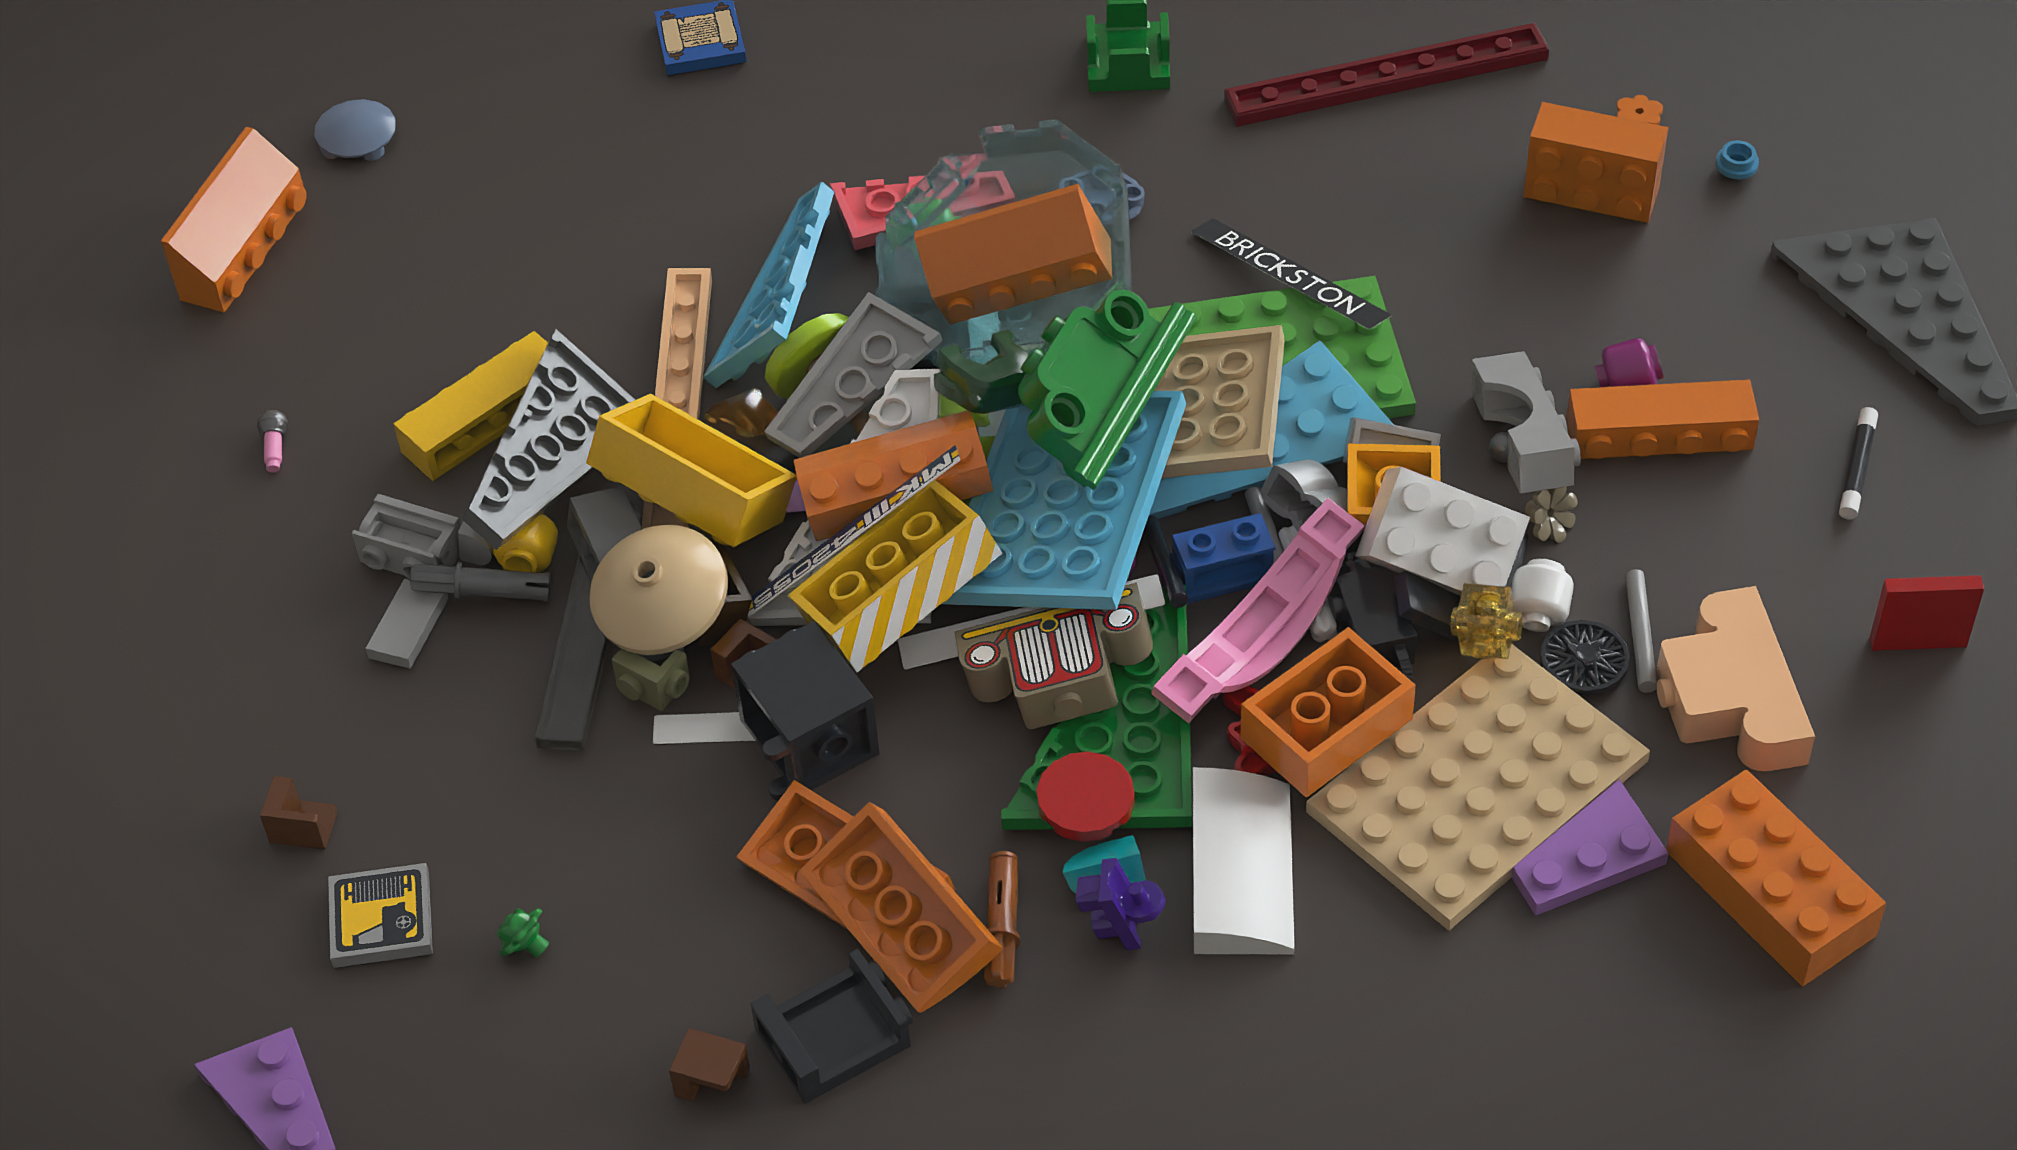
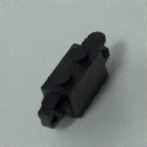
[1328,550,1417,682]

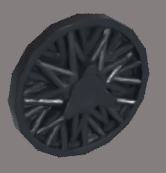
[1540,620,1630,696]

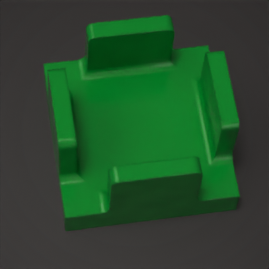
[1086,0,1170,92]

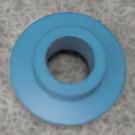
[1716,140,1759,179]

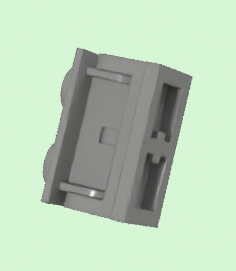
[352,494,461,579]

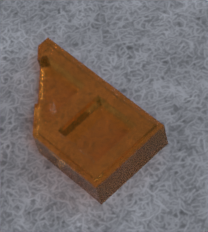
[704,387,778,438]

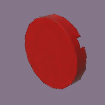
[1037,752,1135,842]

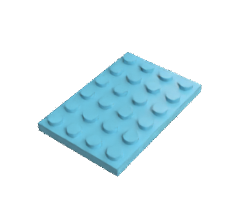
[942,391,1186,610]

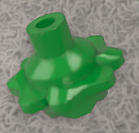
[496,908,549,958]

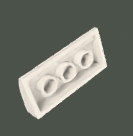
[1193,767,1294,955]

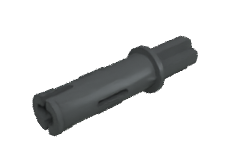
[410,562,550,602]

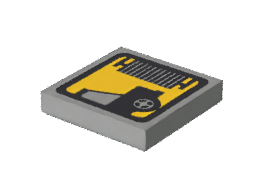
[328,863,433,968]

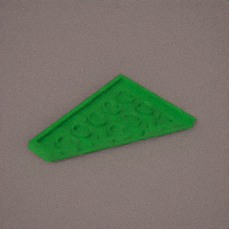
[1001,585,1193,830]

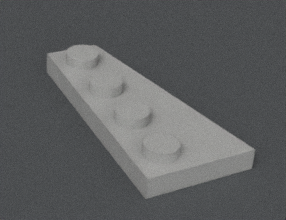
[764,292,943,458]

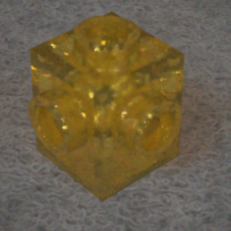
[1451,583,1522,659]

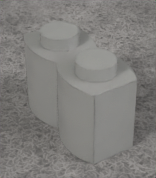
[1260,459,1347,532]

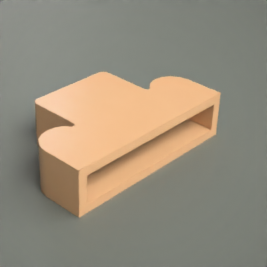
[1656,586,1815,771]

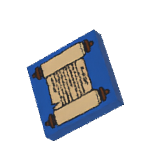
[654,0,747,75]

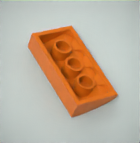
[736,780,956,930]
[799,801,1004,1013]

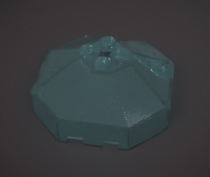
[876,119,1132,370]

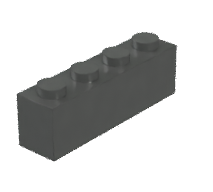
[567,486,684,662]

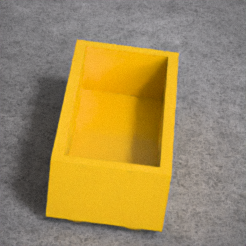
[586,394,797,547]

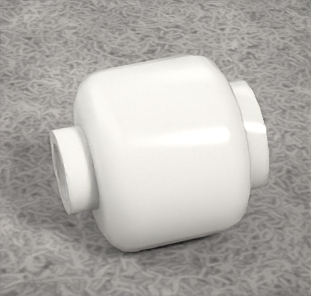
[1508,559,1574,632]

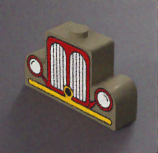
[954,582,1153,729]

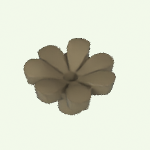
[1525,487,1578,543]

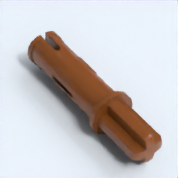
[984,851,1021,989]

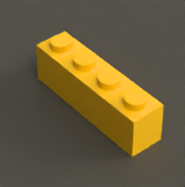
[393,331,548,481]

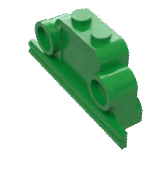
[1018,290,1197,490]

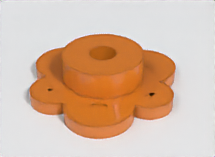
[1617,95,1663,125]

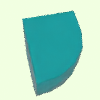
[1063,835,1146,893]

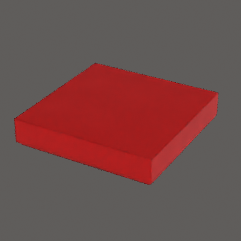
[1869,575,1984,651]

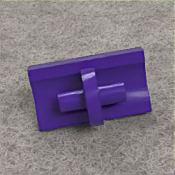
[1076,858,1165,950]

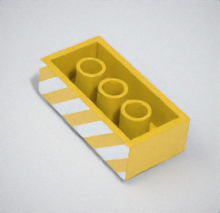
[788,480,1002,673]

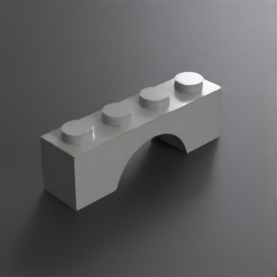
[1472,351,1581,493]

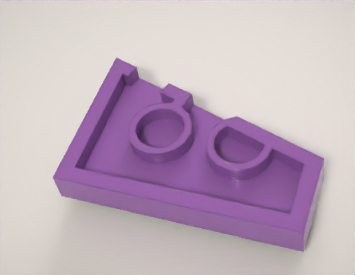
[1512,779,1669,916]
[194,1027,336,1150]

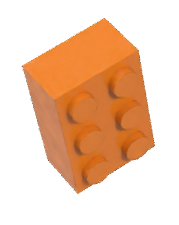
[1523,102,1669,223]
[1240,627,1416,798]

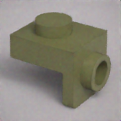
[611,649,690,711]

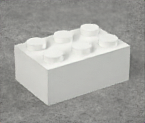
[1355,467,1530,606]

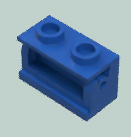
[1172,513,1276,604]

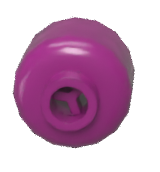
[1595,338,1664,387]

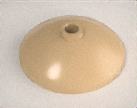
[589,525,728,655]

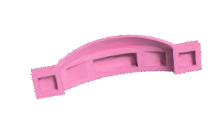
[1152,498,1365,724]

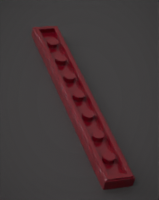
[1224,23,1549,127]

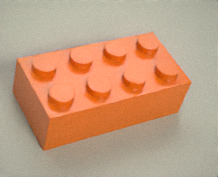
[1666,769,1887,987]

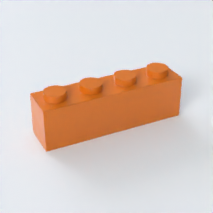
[1566,379,1759,459]

